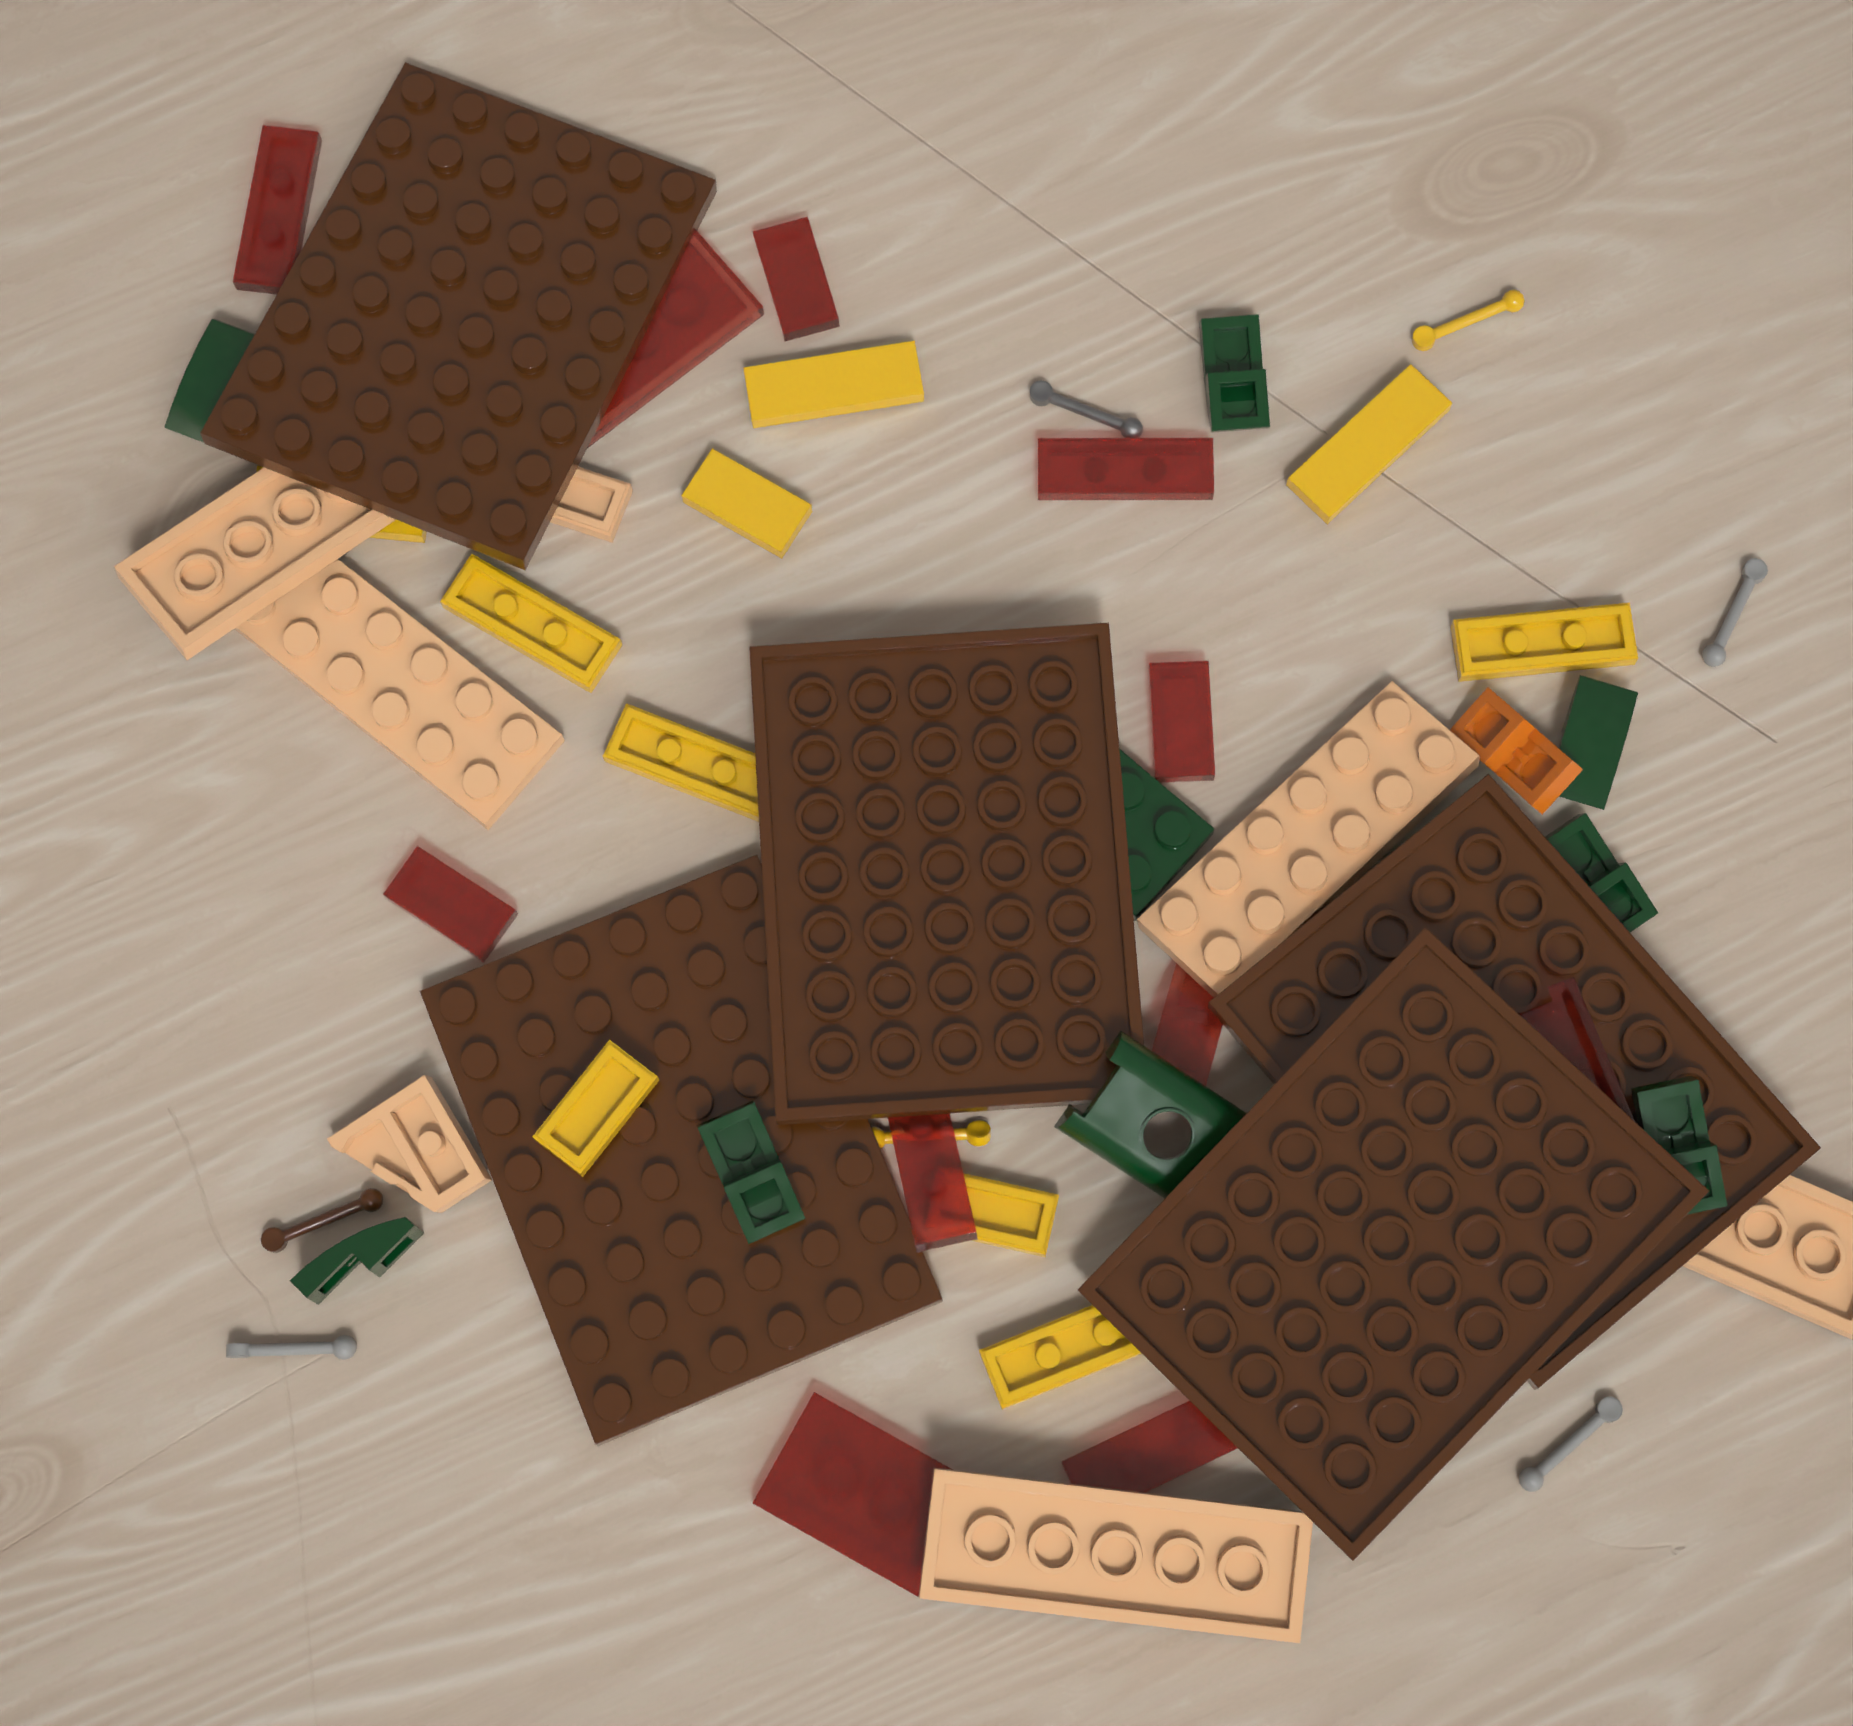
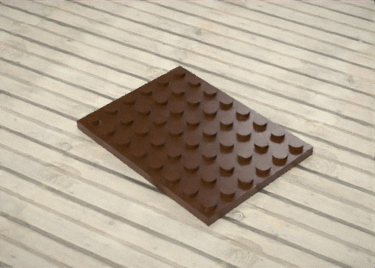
[200,62,717,571]
[749,622,1144,1125]
[1208,774,1821,1390]
[420,854,943,1446]
[1078,927,1709,1561]

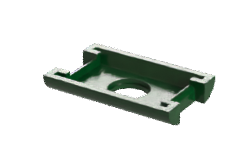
[1054,1031,1246,1199]

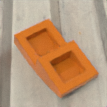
[1450,687,1583,815]

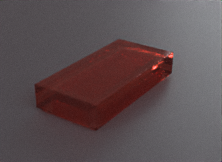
[753,217,840,342]
[1148,661,1215,783]
[383,846,518,963]

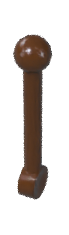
[261,1188,383,1253]

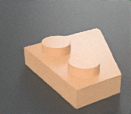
[327,1075,492,1213]

